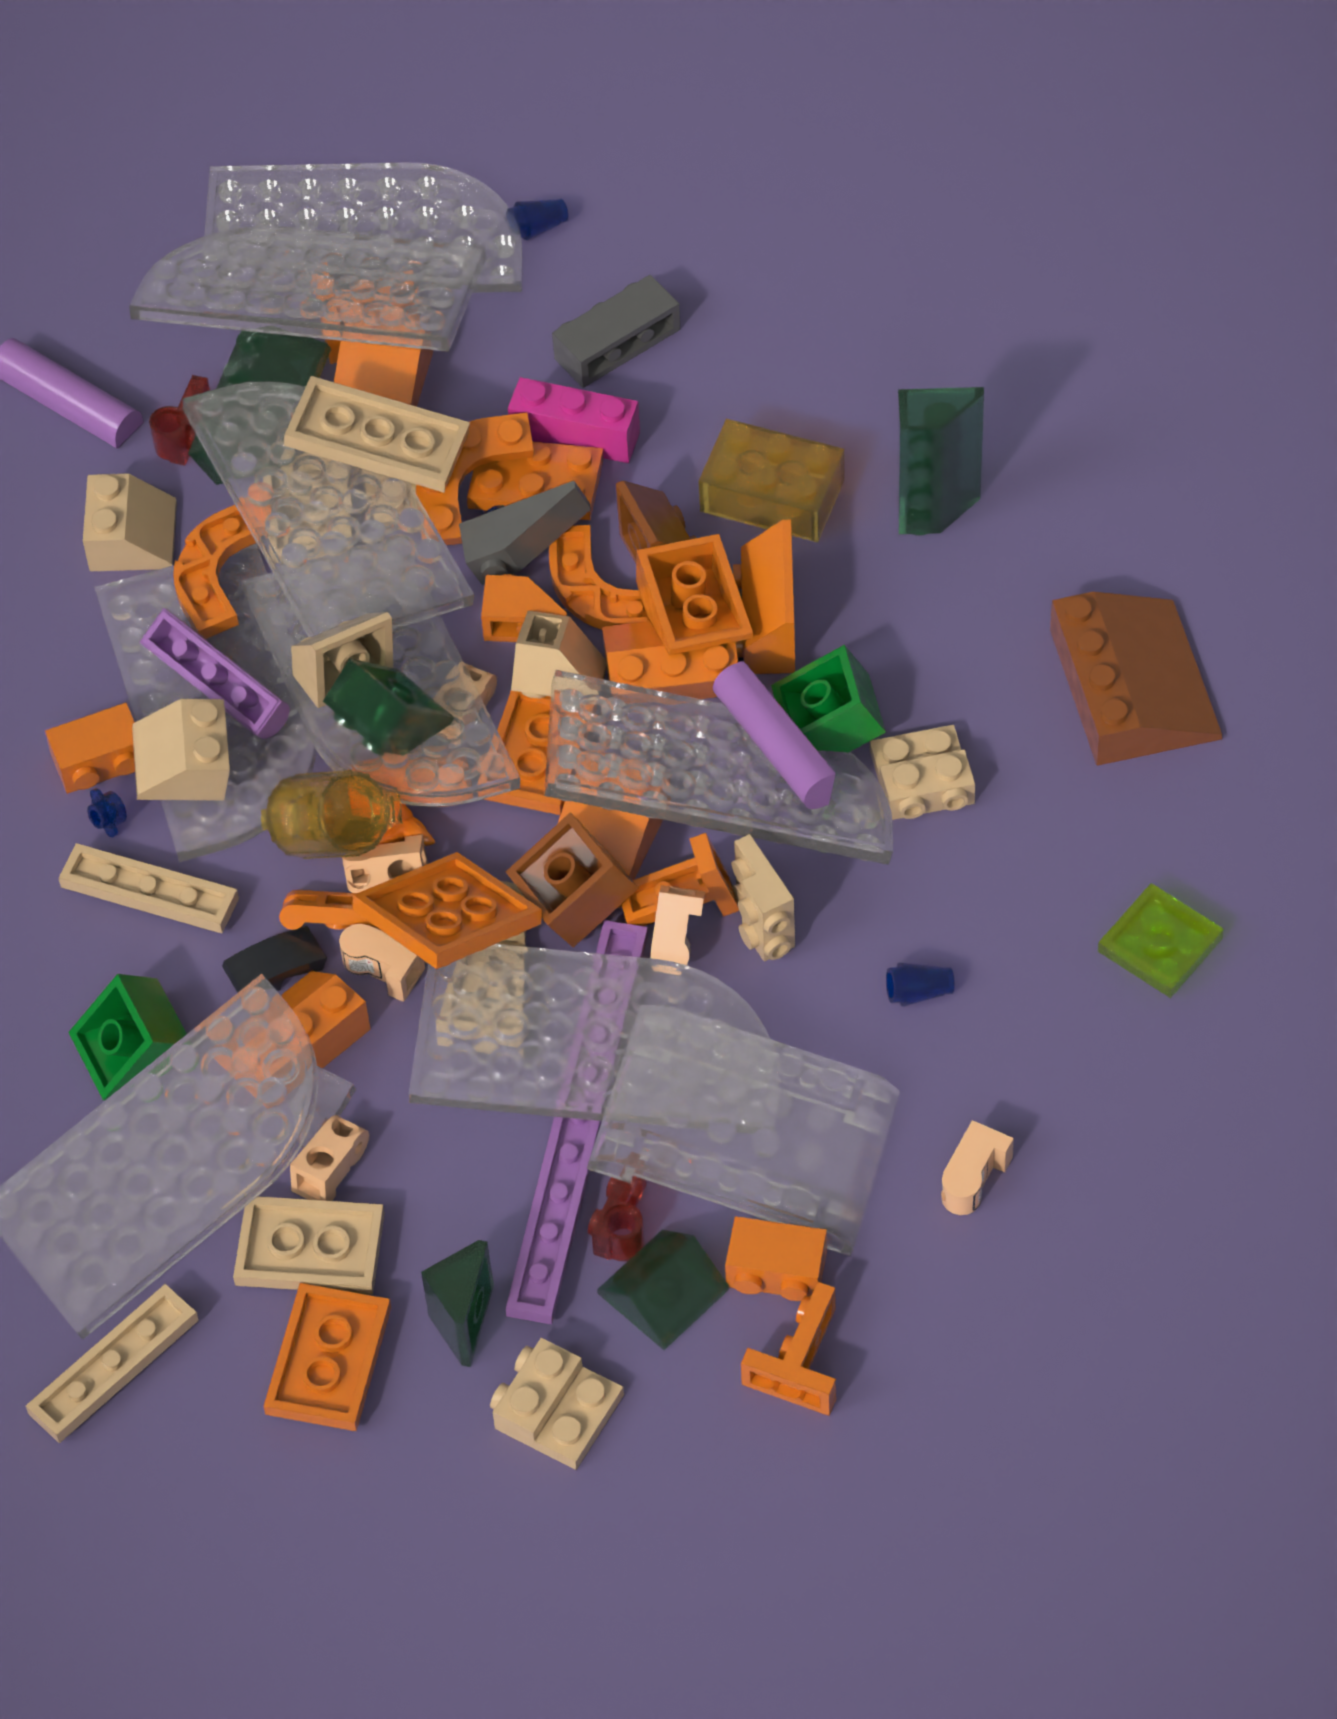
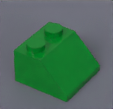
[771,645,886,753]
[68,974,193,1101]

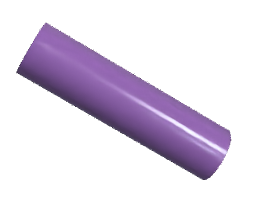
[0,338,143,448]
[139,608,290,739]
[713,661,836,809]

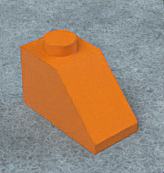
[481,574,567,642]

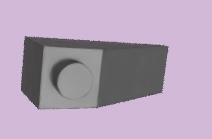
[459,481,591,585]

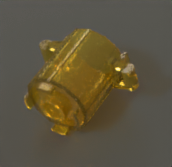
[261,770,403,859]

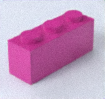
[508,377,640,464]

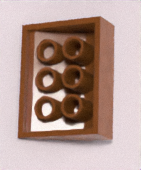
[1050,591,1222,766]

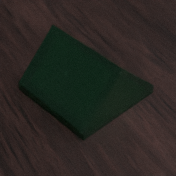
[597,1229,729,1350]
[421,1240,494,1367]

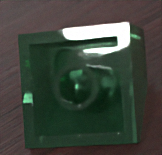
[323,658,455,756]

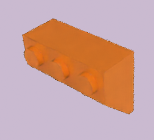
[733,519,795,674]
[602,621,738,710]
[210,971,371,1111]

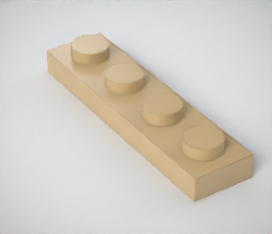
[59,843,239,934]
[26,1284,199,1443]

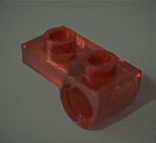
[149,375,215,466]
[588,1157,647,1261]

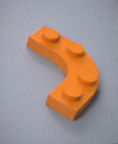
[415,413,534,549]
[173,494,280,639]
[549,525,650,630]

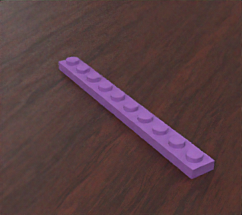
[506,920,648,1325]

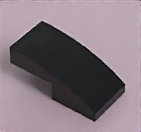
[222,926,327,999]

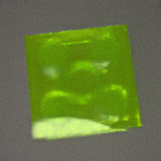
[1098,883,1224,998]

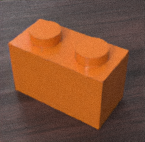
[45,703,135,794]
[725,1216,827,1301]

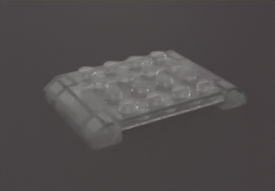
[586,1004,900,1256]

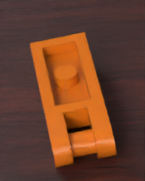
[279,890,380,930]

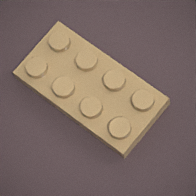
[284,376,470,493]

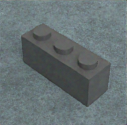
[552,275,681,388]

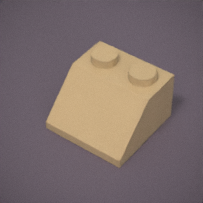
[83,474,177,571]
[291,612,394,708]
[132,699,230,800]

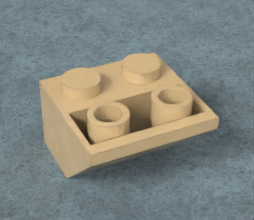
[511,611,607,705]

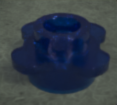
[87,788,127,838]

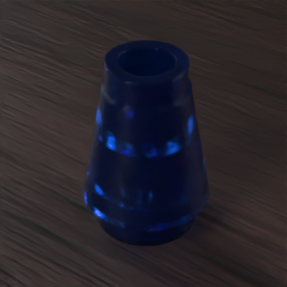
[506,198,569,241]
[886,962,955,1007]

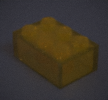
[699,418,845,542]

